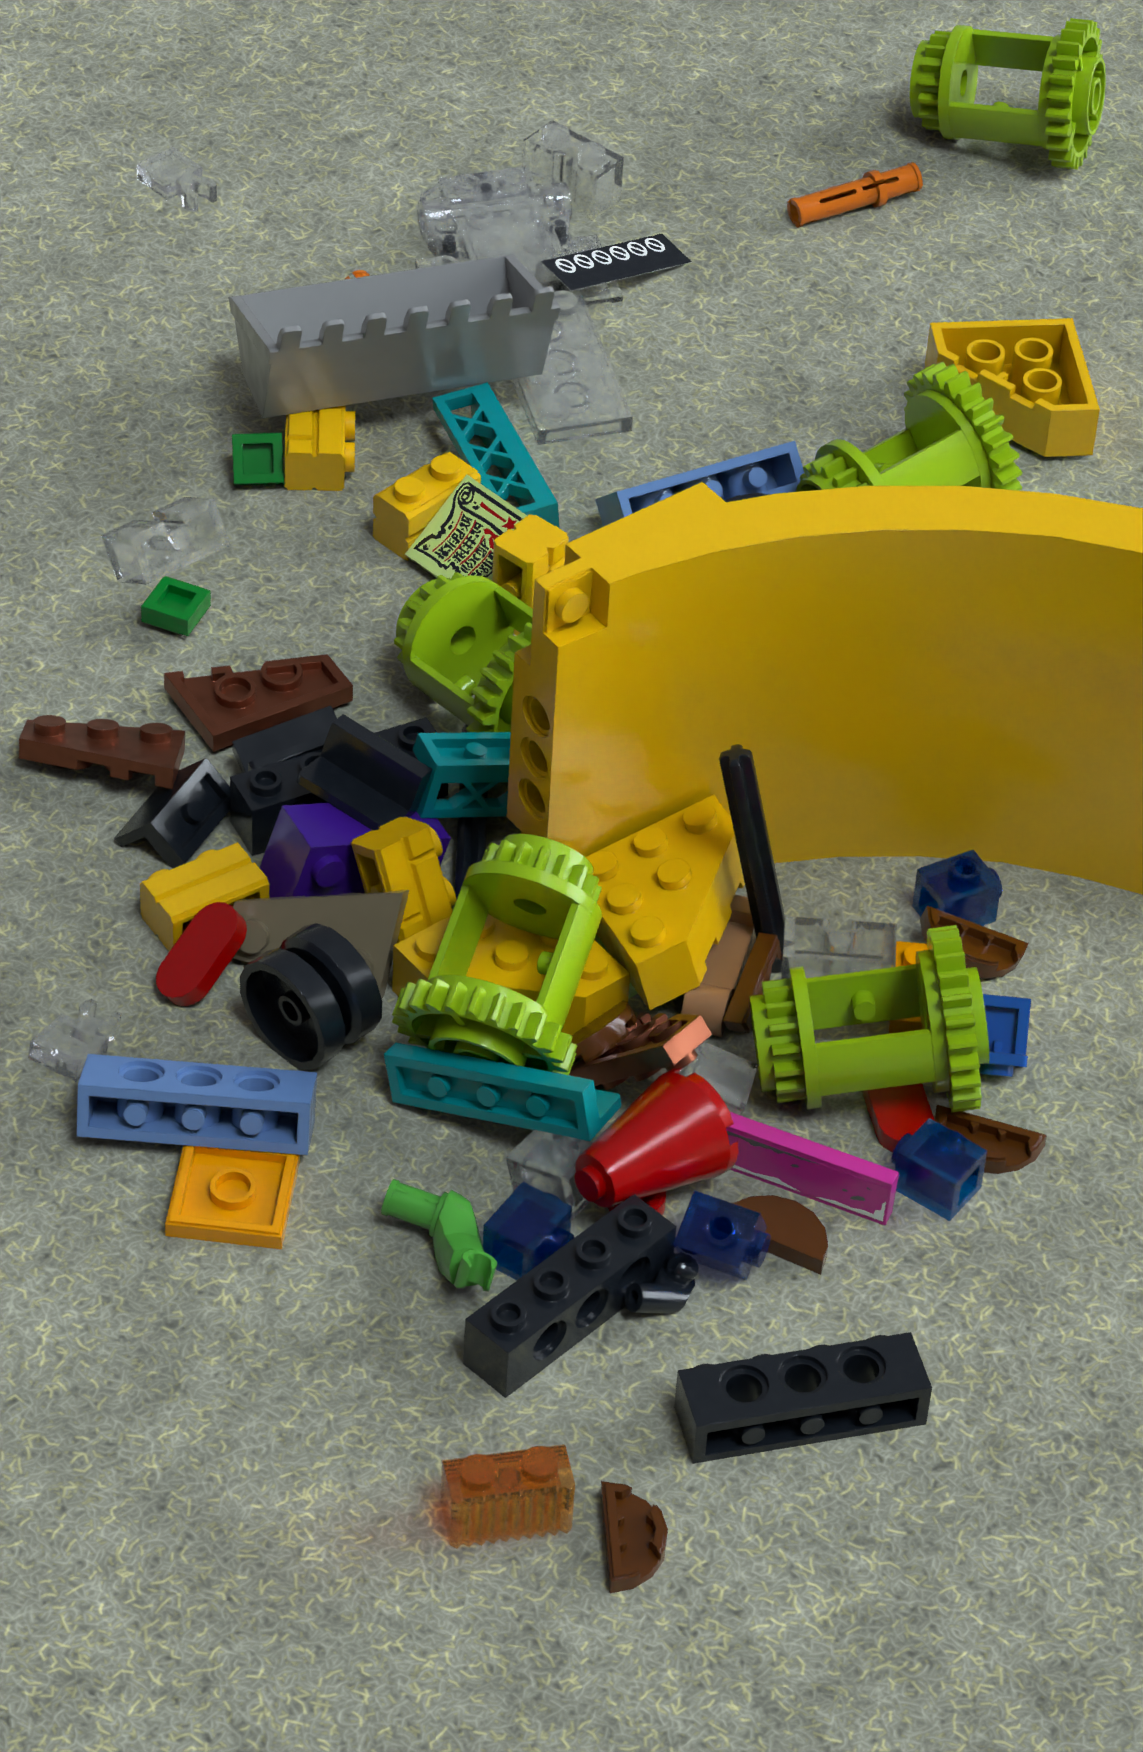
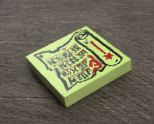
[405,474,527,580]

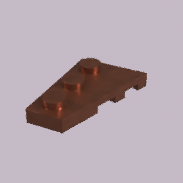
[19,715,186,789]

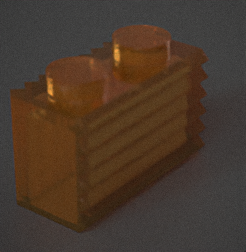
[440,1444,575,1549]

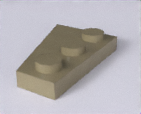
[233,890,409,998]

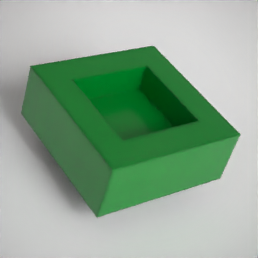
[232,433,284,486]
[141,576,211,636]

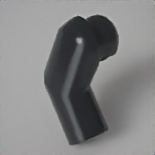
[624,1252,699,1314]

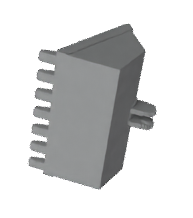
[228,254,560,418]

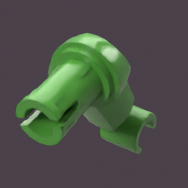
[381,1179,497,1292]

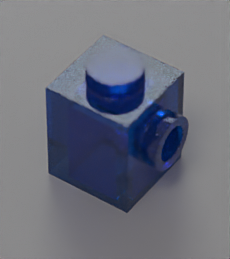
[912,850,1002,926]
[891,1118,987,1221]
[483,1181,574,1280]
[673,1190,771,1280]

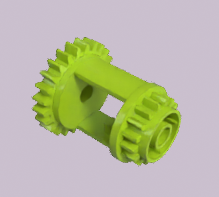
[910,18,1106,170]
[796,362,1023,492]
[394,572,533,732]
[392,834,602,1075]
[749,925,990,1112]

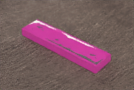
[726,1112,899,1225]

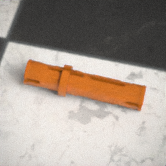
[787,162,923,228]

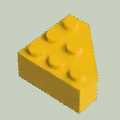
[924,318,1100,457]
[585,795,745,1010]
[392,914,630,1035]

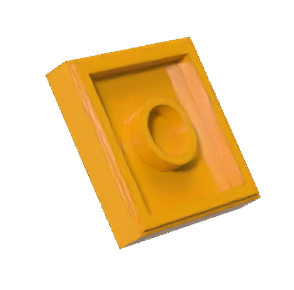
[165,1145,300,1250]

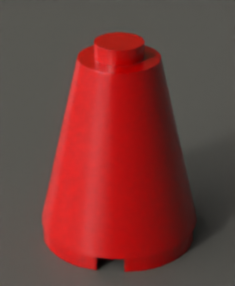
[574,1068,739,1208]

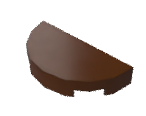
[920,906,1029,979]
[723,932,781,1033]
[571,1000,637,1064]
[933,1105,1047,1174]
[716,1195,828,1275]
[600,1481,668,1593]

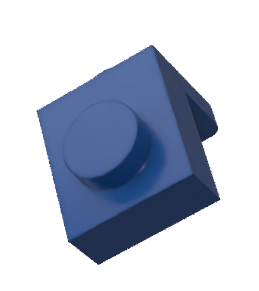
[979,994,1031,1077]

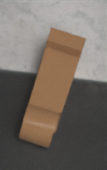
[681,895,756,1037]

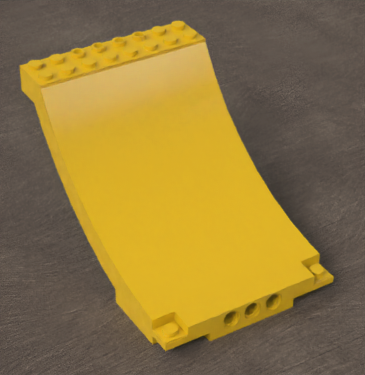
[507,482,1143,895]

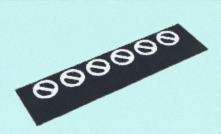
[541,233,692,291]

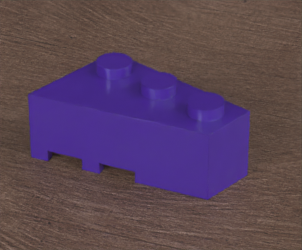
[259,803,451,898]

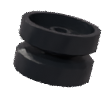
[240,923,382,1071]

